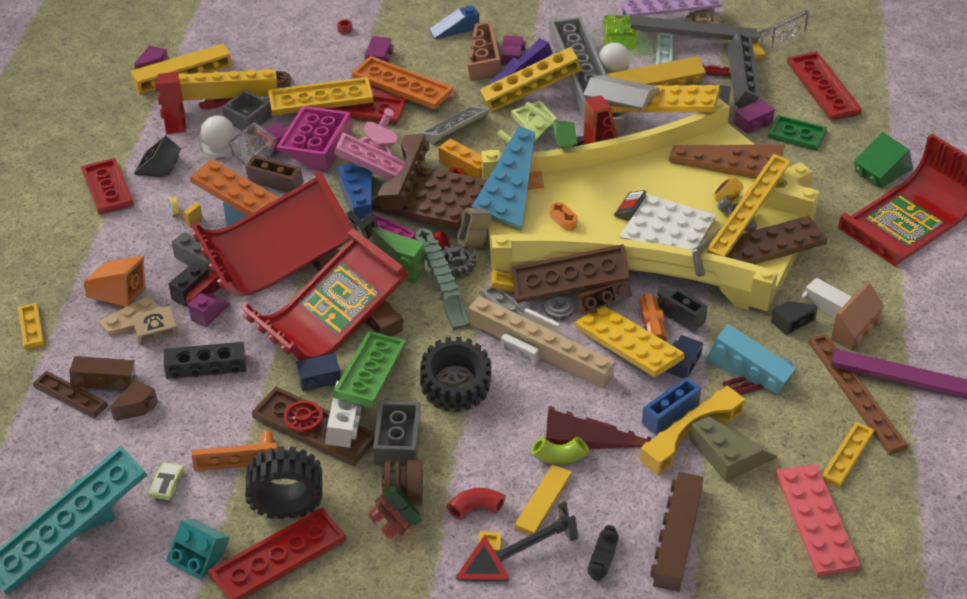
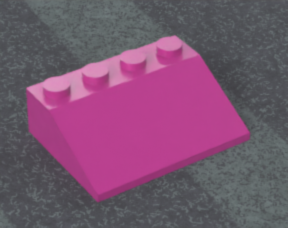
[276,106,353,171]

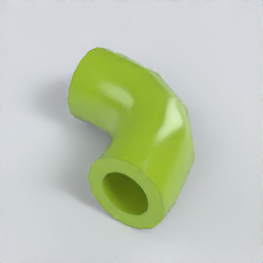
[530,437,590,466]

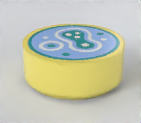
[168,197,179,216]

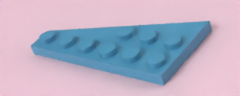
[472,126,535,231]

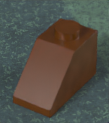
[110,380,158,421]

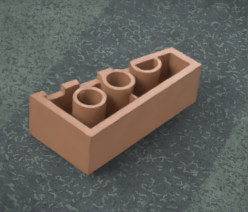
[468,21,502,80]

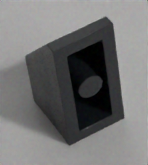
[771,301,818,335]

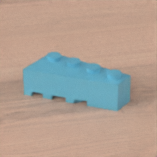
[705,324,796,394]

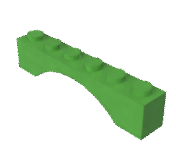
[553,120,577,149]

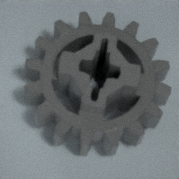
[442,244,476,278]

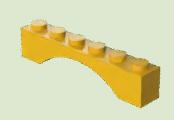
[640,386,745,475]

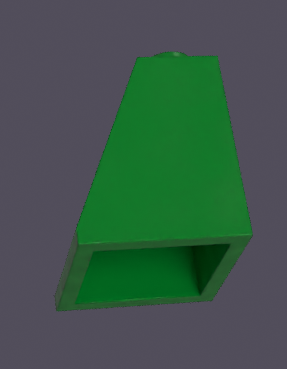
[854,132,913,187]

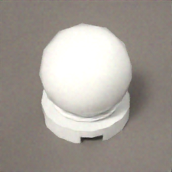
[599,43,631,74]
[200,115,237,159]

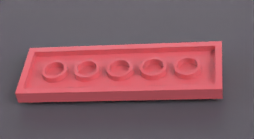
[775,464,861,577]

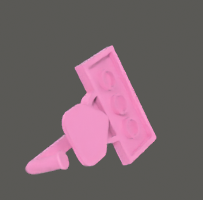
[334,108,405,181]

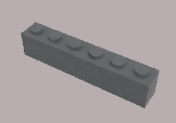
[727,32,760,109]

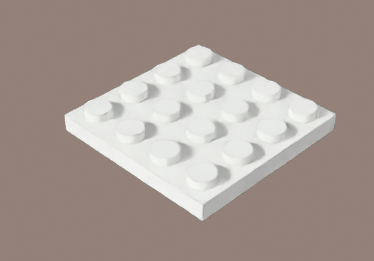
[619,194,716,250]

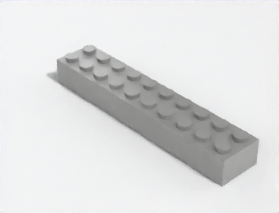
[549,16,625,135]

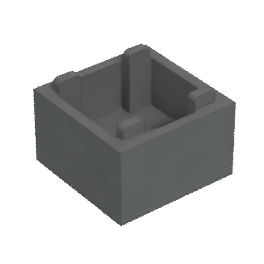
[222,90,272,134]

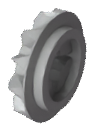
[544,295,575,320]

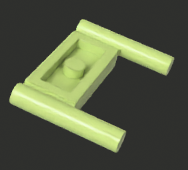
[497,101,555,144]

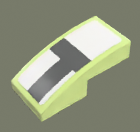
[148,462,184,500]

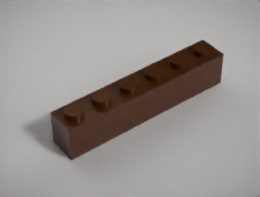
[650,472,704,592]

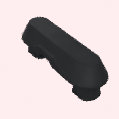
[587,525,619,581]

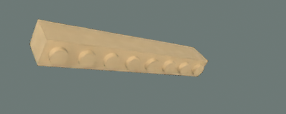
[469,296,615,389]

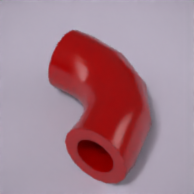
[446,488,506,520]

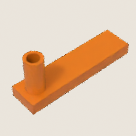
[192,431,277,471]

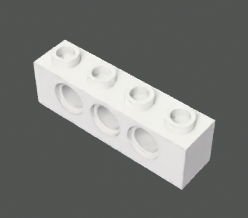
[325,381,362,448]

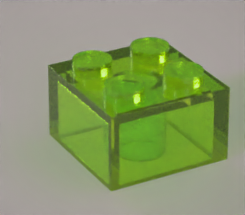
[602,14,637,49]

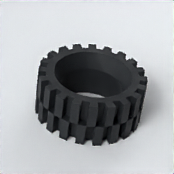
[420,337,492,412]
[245,446,323,519]

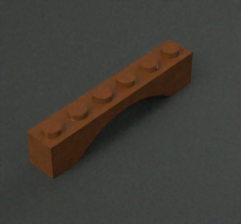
[377,134,429,210]

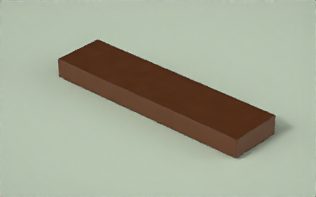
[33,371,108,419]

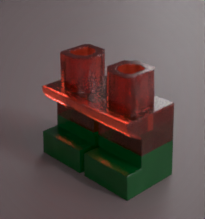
[368,484,422,539]

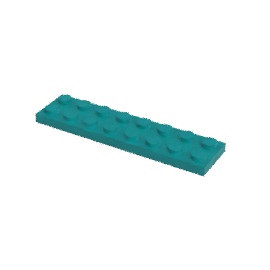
[0,445,148,595]

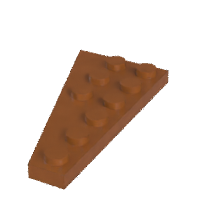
[669,144,785,178]

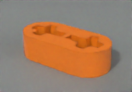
[550,202,577,230]

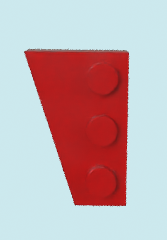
[155,72,187,135]

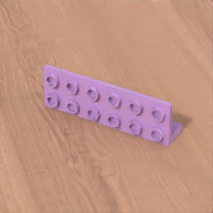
[622,0,722,23]

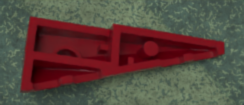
[546,406,651,449]

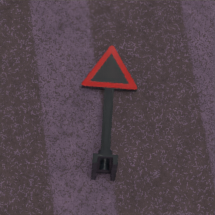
[456,501,578,581]

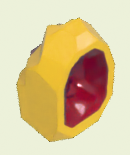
[713,176,744,202]

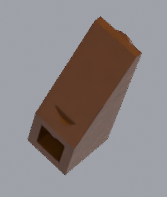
[578,281,632,315]

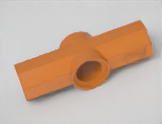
[639,293,667,342]

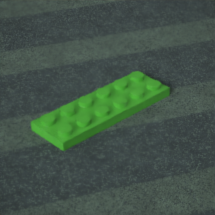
[333,331,406,408]

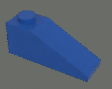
[430,5,479,39]

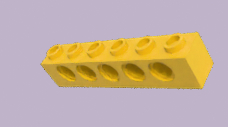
[480,47,581,112]

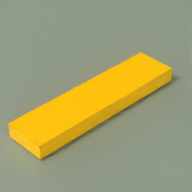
[822,422,875,488]
[515,464,572,535]

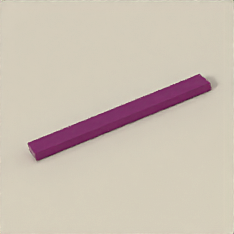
[831,349,967,399]

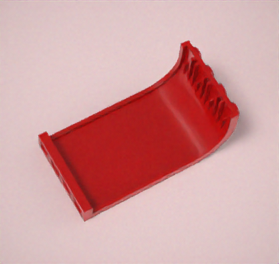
[191,170,353,296]

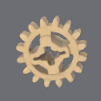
[685,10,720,25]

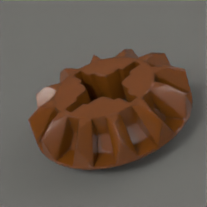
[276,71,291,89]

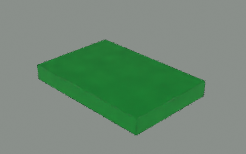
[767,115,827,151]

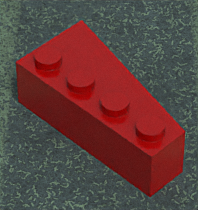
[583,95,617,145]

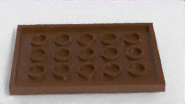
[373,167,488,228]

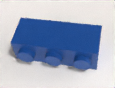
[642,377,702,435]

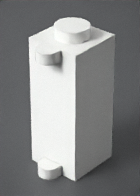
[801,278,851,318]

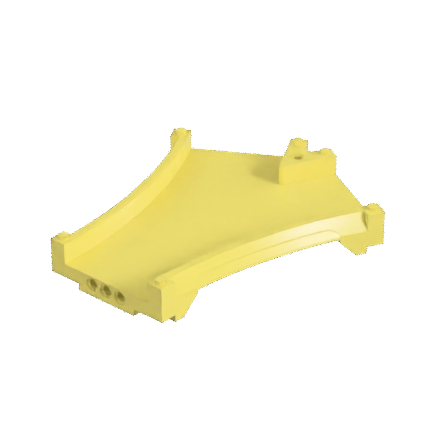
[482,98,820,311]

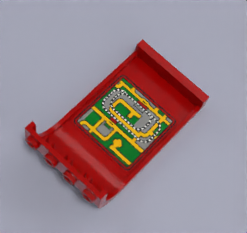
[838,134,967,267]
[241,228,409,361]

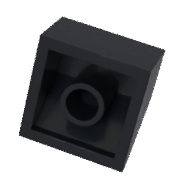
[134,135,182,178]

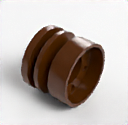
[382,460,423,506]

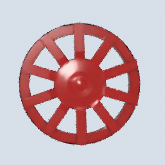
[284,401,323,433]

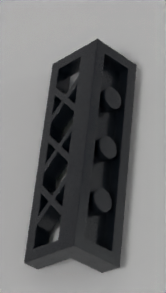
[346,210,378,239]

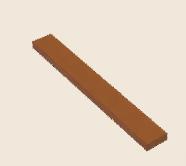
[808,334,908,455]

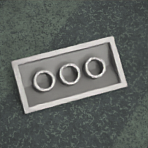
[583,75,660,110]
[420,106,492,145]

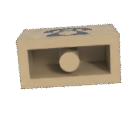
[132,306,177,344]

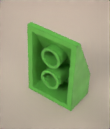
[372,227,425,283]

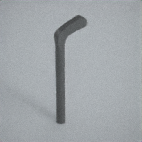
[692,227,722,277]

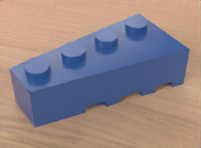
[337,163,373,221]

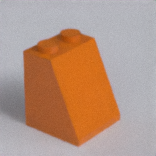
[84,255,145,307]

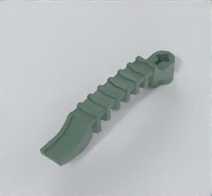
[415,229,470,329]

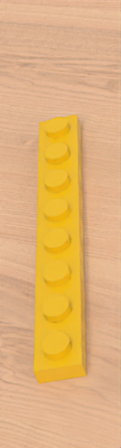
[706,154,790,257]

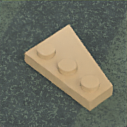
[99,295,160,336]

